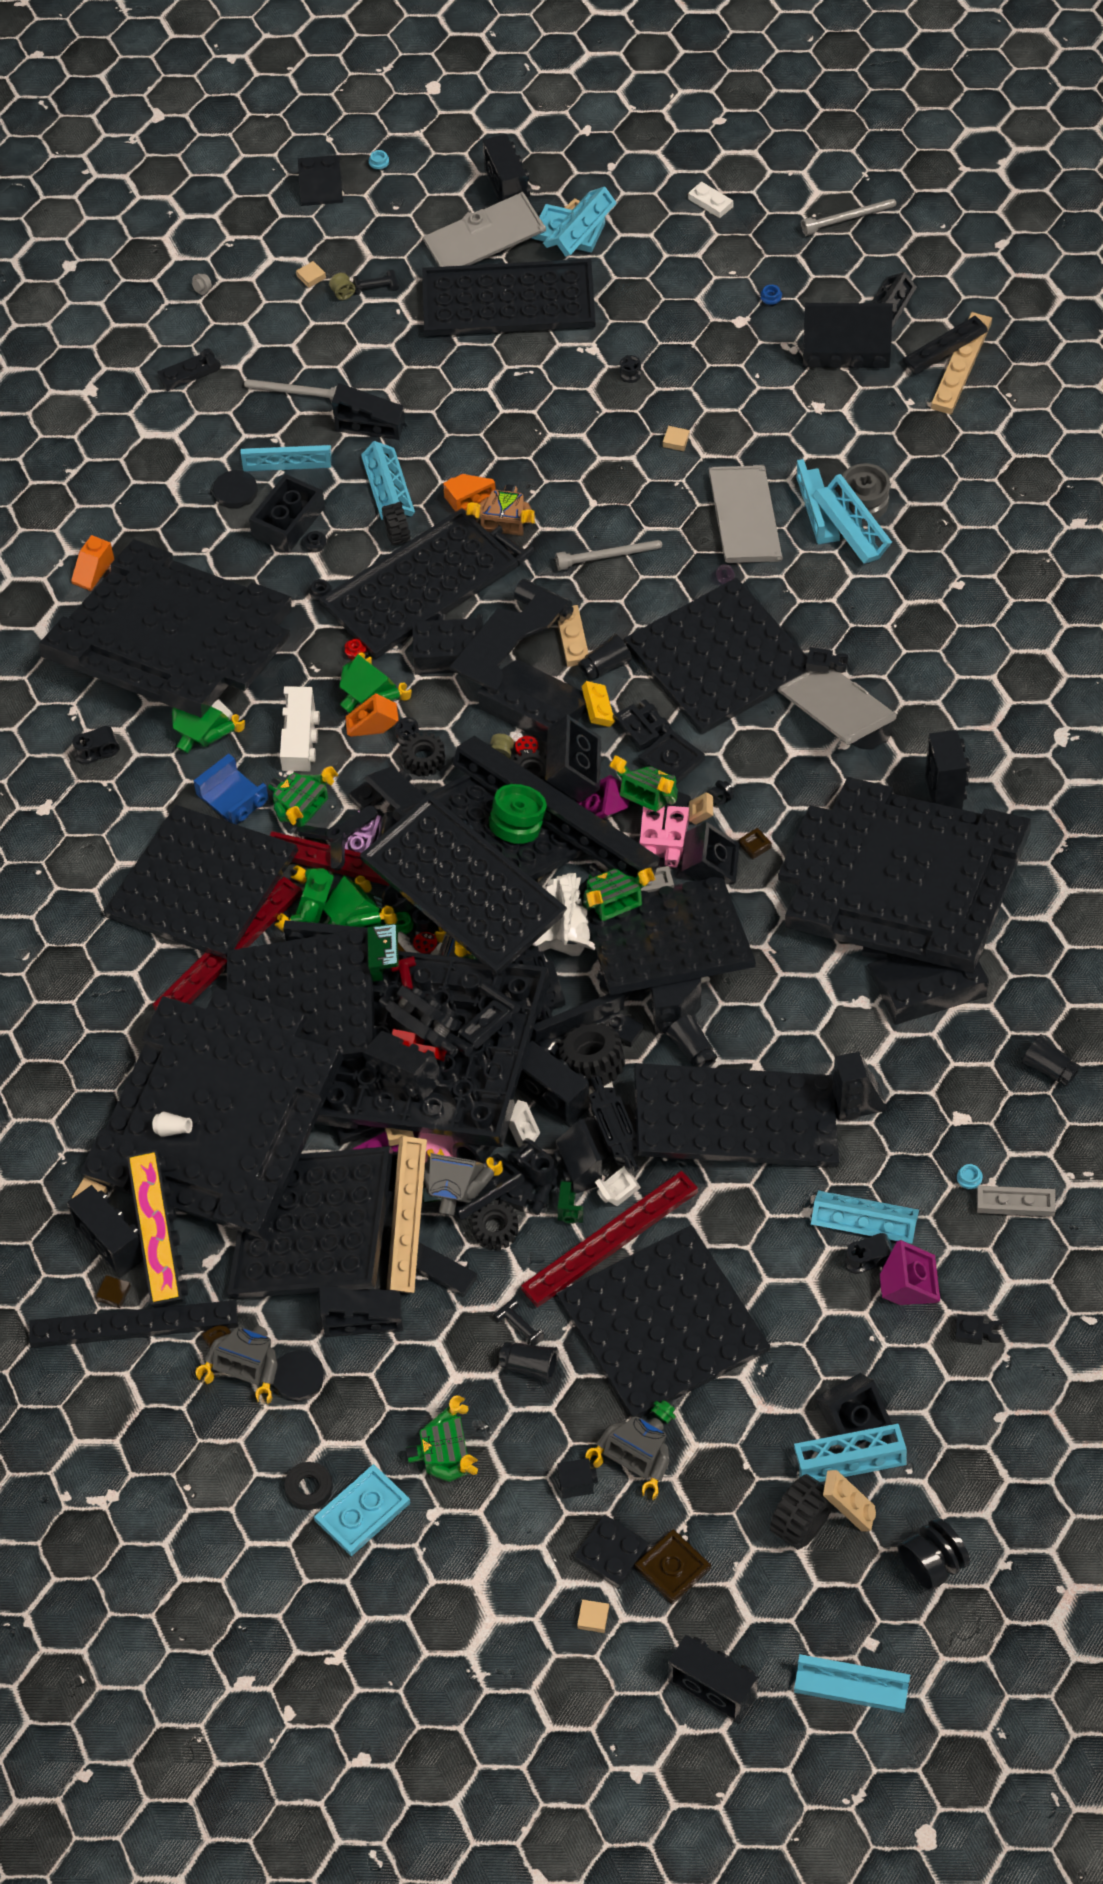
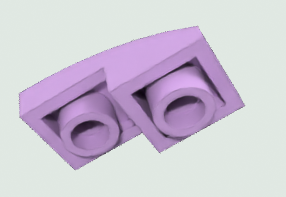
[345,811,382,853]

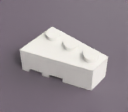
[280,687,320,771]

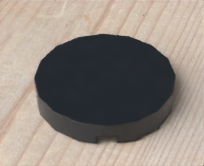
[213,470,258,509]
[273,1351,325,1402]

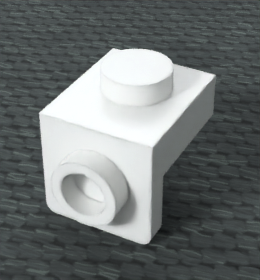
[595,1166,641,1206]

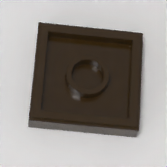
[635,1529,712,1604]

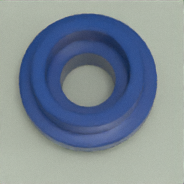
[761,285,782,305]

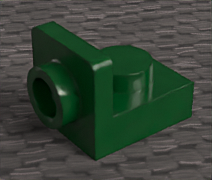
[558,1181,584,1224]

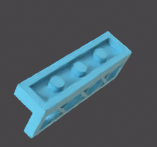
[543,186,616,257]
[361,441,415,520]
[241,445,331,471]
[796,459,840,545]
[812,474,892,564]
[811,1190,919,1244]
[794,1424,907,1482]
[794,1654,910,1713]

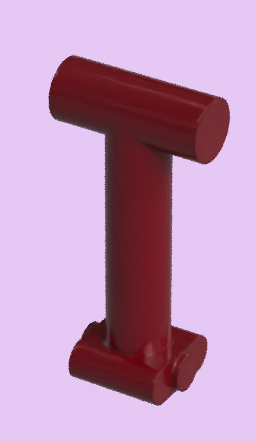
[391,956,416,1003]

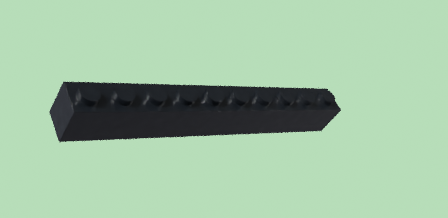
[453,736,660,877]

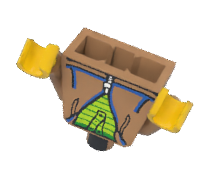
[466,484,535,536]

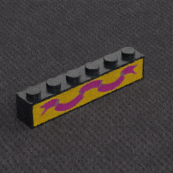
[127,1150,189,1308]

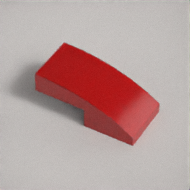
[392,1029,446,1062]

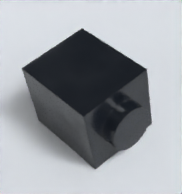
[557,1458,598,1499]

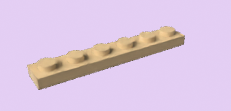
[931,312,992,415]
[386,1136,427,1293]

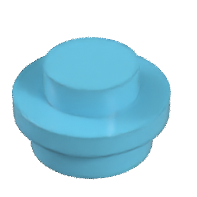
[369,150,389,169]
[957,1164,983,1189]

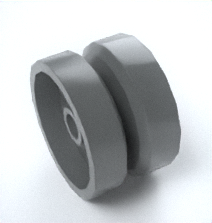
[840,463,890,521]

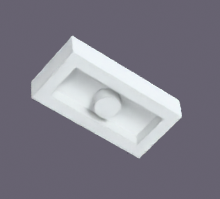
[688,182,733,218]
[509,1100,540,1147]

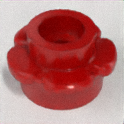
[345,639,367,660]

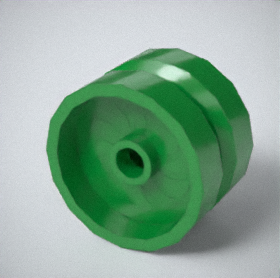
[488,784,547,844]

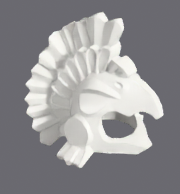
[532,873,596,956]

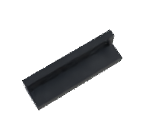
[871,272,917,328]

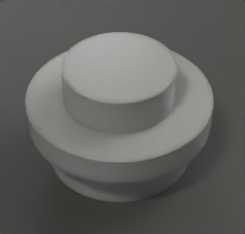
[192,274,212,295]

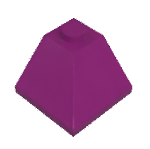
[576,775,630,819]
[880,1240,940,1305]

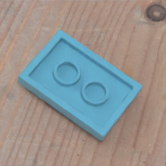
[532,204,605,253]
[314,1464,411,1556]

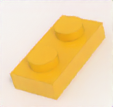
[581,681,615,727]

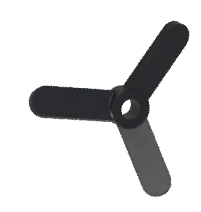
[297,806,378,871]

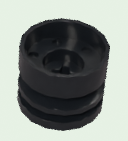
[897,1517,970,1591]

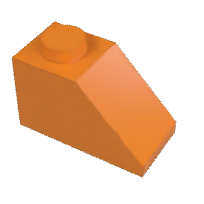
[443,474,496,512]
[71,535,114,591]
[346,693,399,737]

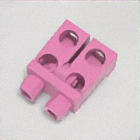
[640,806,689,868]

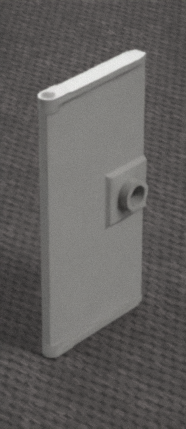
[423,192,546,267]
[709,465,783,563]
[778,668,897,745]

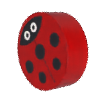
[515,736,539,756]
[413,932,438,954]

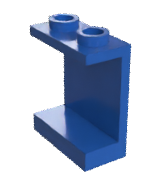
[194,754,269,824]

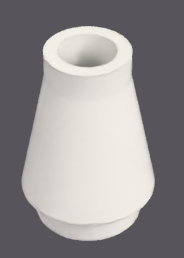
[153,1112,192,1137]

